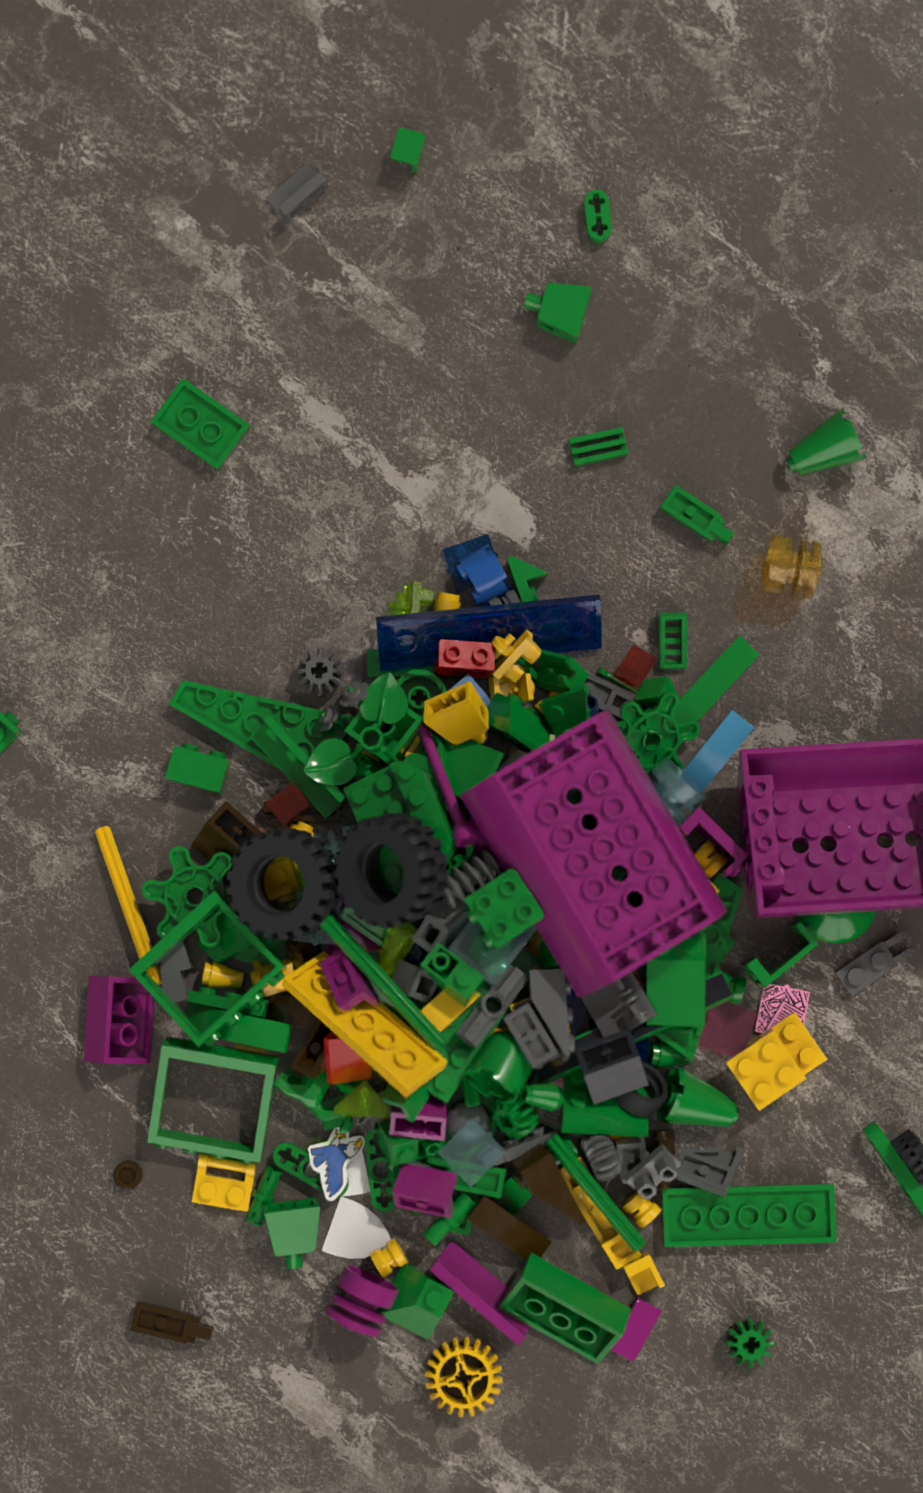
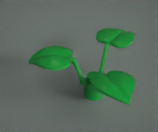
[304,672,439,795]

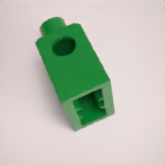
[524,283,592,344]
[261,1197,320,1269]

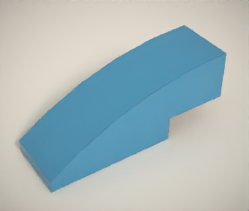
[677,710,754,796]

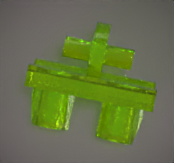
[387,581,434,635]

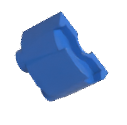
[456,544,514,608]

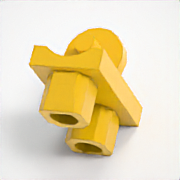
[492,629,541,683]

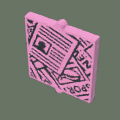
[755,984,810,1033]

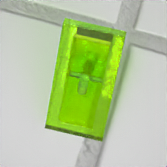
[334,1080,392,1119]

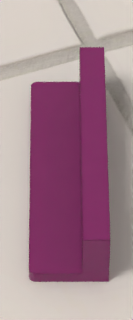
[430,1241,531,1346]

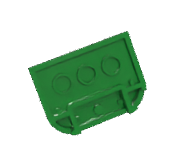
[343,761,455,892]

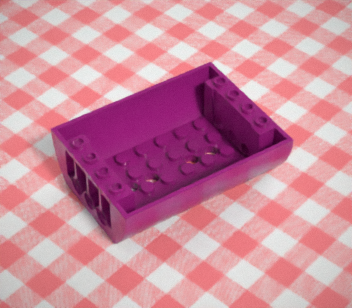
[460,709,727,997]
[737,738,923,918]

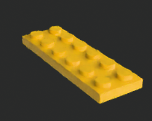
[282,951,448,1097]

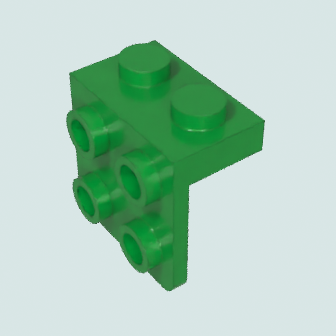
[463,869,544,952]

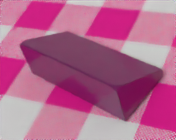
[611,1296,662,1362]

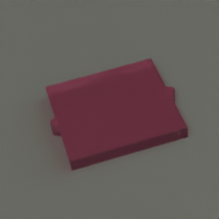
[698,1002,758,1057]

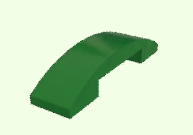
[186,1002,292,1053]

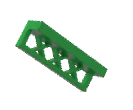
[250,715,347,820]

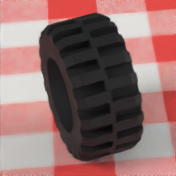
[334,812,448,928]
[226,828,340,940]

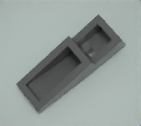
[160,938,194,1004]

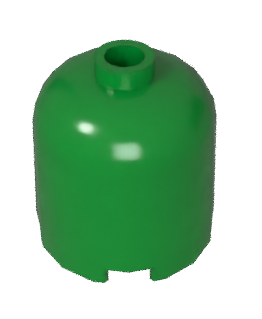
[465,1031,533,1105]

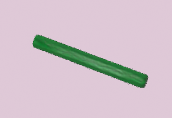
[545,1134,646,1252]

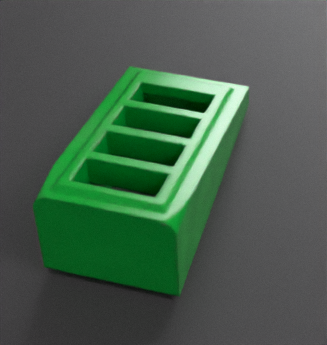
[657,612,687,670]

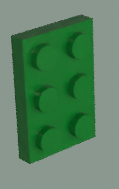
[150,378,251,471]

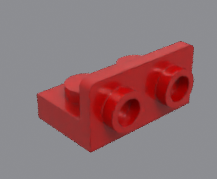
[433,639,495,679]

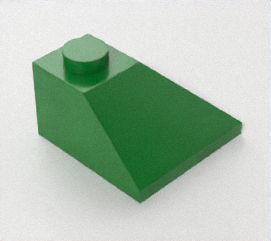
[344,708,424,766]
[379,1263,454,1340]

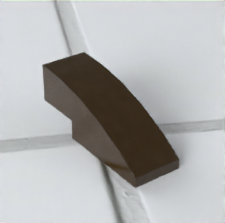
[466,1195,552,1259]

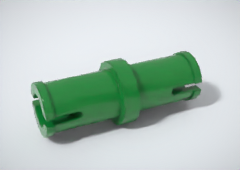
[244,1166,283,1227]
[423,1192,476,1246]

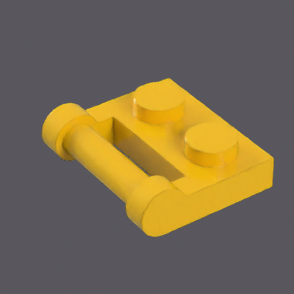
[192,1152,257,1212]

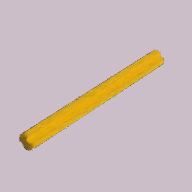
[95,826,162,985]

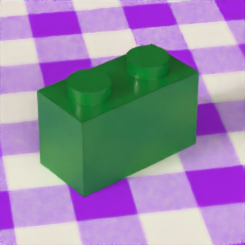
[165,743,231,795]

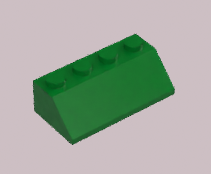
[498,1253,631,1364]

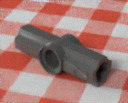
[456,964,529,1049]

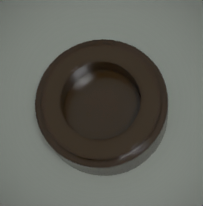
[113,1160,143,1190]

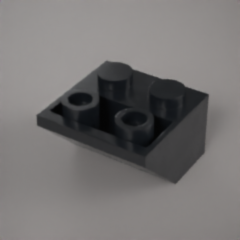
[574,1028,649,1104]

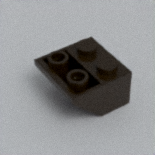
[191,801,262,876]

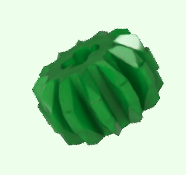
[490,1096,539,1140]
[725,1317,775,1369]

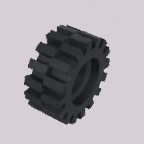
[890,1129,923,1185]

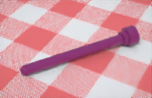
[418,724,478,848]

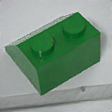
[487,692,550,753]

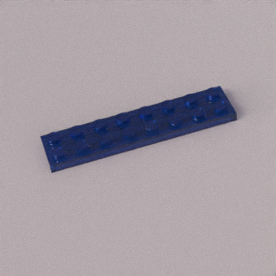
[375,594,602,671]

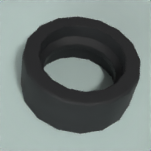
[615,1061,669,1117]

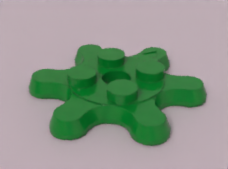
[620,692,700,779]
[142,846,239,947]

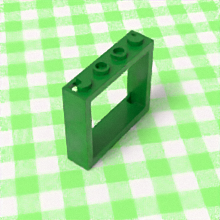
[129,891,287,1047]
[147,1036,279,1164]

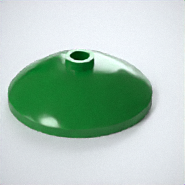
[795,911,876,944]

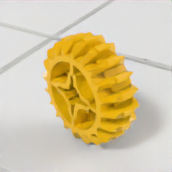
[425,1336,503,1417]

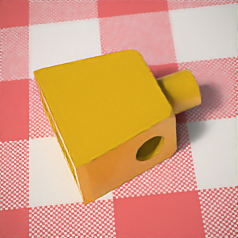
[424,681,489,745]

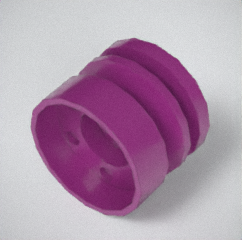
[324,1265,399,1337]

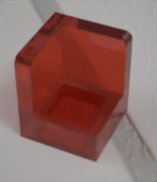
[614,645,657,690]
[267,782,311,827]

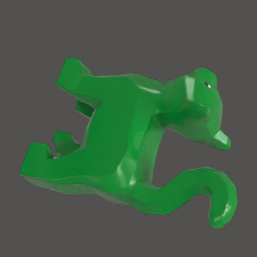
[274,1042,359,1134]

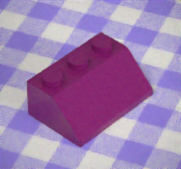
[84,976,154,1064]

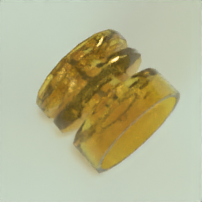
[762,534,822,599]

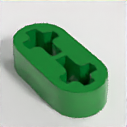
[584,189,612,244]

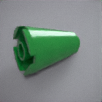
[785,408,867,476]
[656,1066,739,1127]

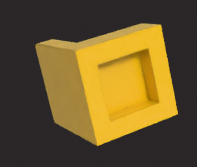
[623,1251,665,1295]

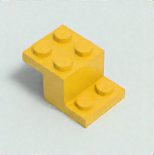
[726,1012,827,1111]

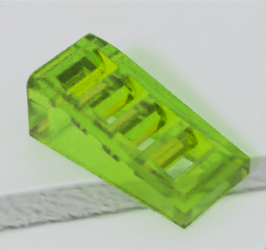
[377,923,418,977]

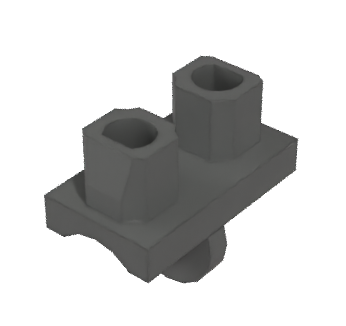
[624,1144,682,1200]

